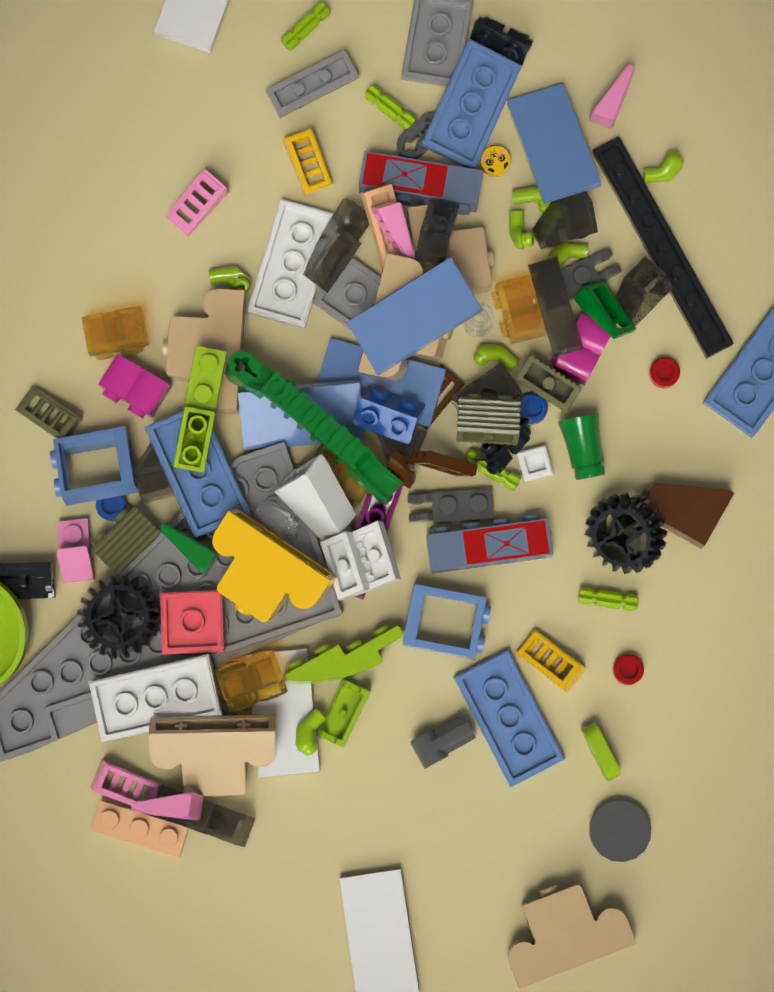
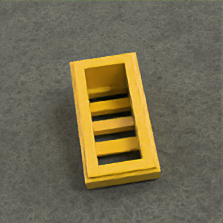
[282,128,333,195]
[516,629,585,693]

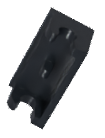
[0,562,56,599]

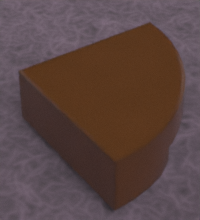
[386,450,416,489]

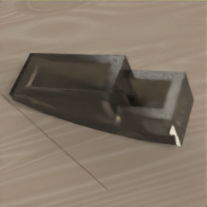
[303,198,369,293]
[528,256,584,358]
[155,785,255,847]

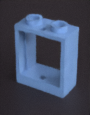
[50,426,138,506]
[402,584,491,660]

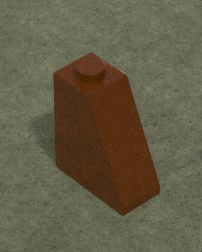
[640,483,734,549]

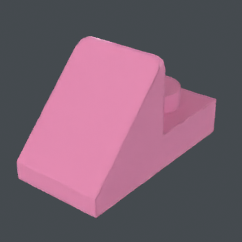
[57,518,95,583]

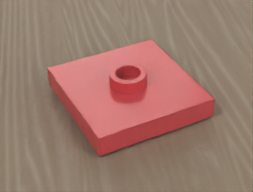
[160,590,225,655]

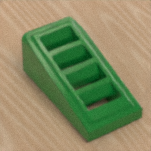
[573,281,636,339]
[160,523,218,576]

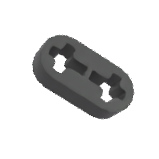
[397,112,434,159]

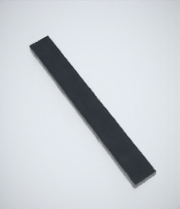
[592,137,734,359]

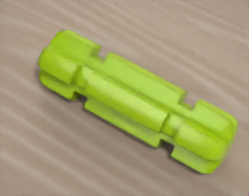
[281,1,330,51]
[364,84,417,130]
[464,449,521,491]
[578,587,639,611]

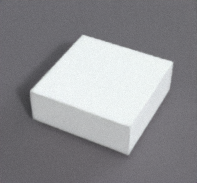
[516,445,554,483]

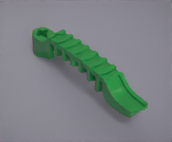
[225,351,403,504]

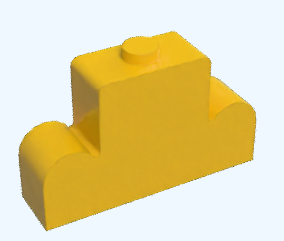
[212,508,337,623]

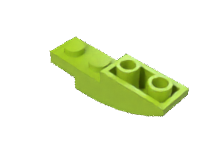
[173,346,227,473]
[282,624,404,683]

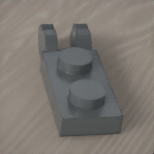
[534,249,622,311]
[407,488,494,524]

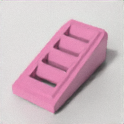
[590,64,635,129]
[166,169,228,236]
[370,201,416,260]
[91,759,162,806]
[131,792,203,821]

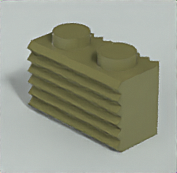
[515,355,581,413]
[456,394,521,446]
[91,506,161,576]

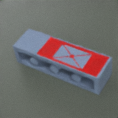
[358,151,483,215]
[426,514,553,574]

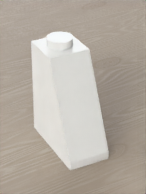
[275,454,356,541]

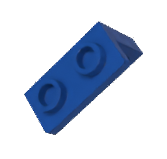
[353,385,425,444]

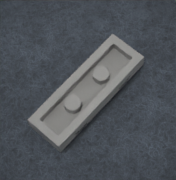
[266,50,359,118]

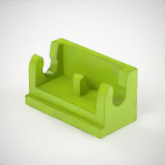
[316,680,370,748]

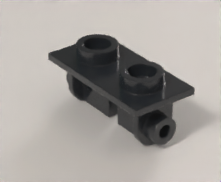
[470,16,533,65]
[474,418,531,475]

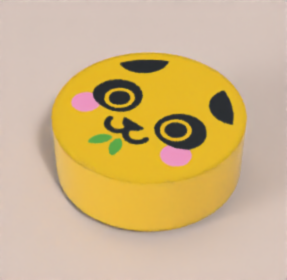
[480,146,511,177]

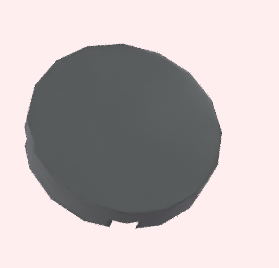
[589,800,651,862]

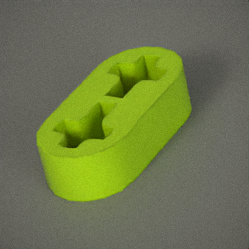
[581,722,621,782]

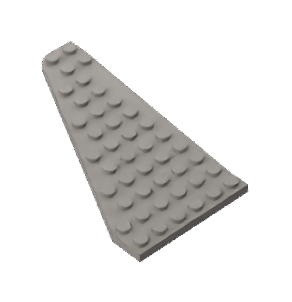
[0,442,342,762]

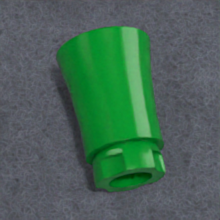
[558,413,605,480]

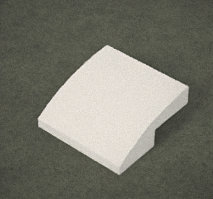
[320,521,401,600]

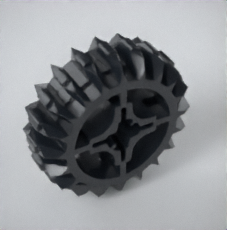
[584,491,668,575]
[77,575,161,659]

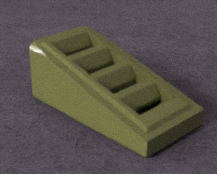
[15,385,82,439]

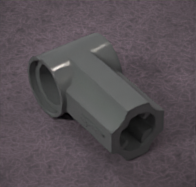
[410,715,476,769]

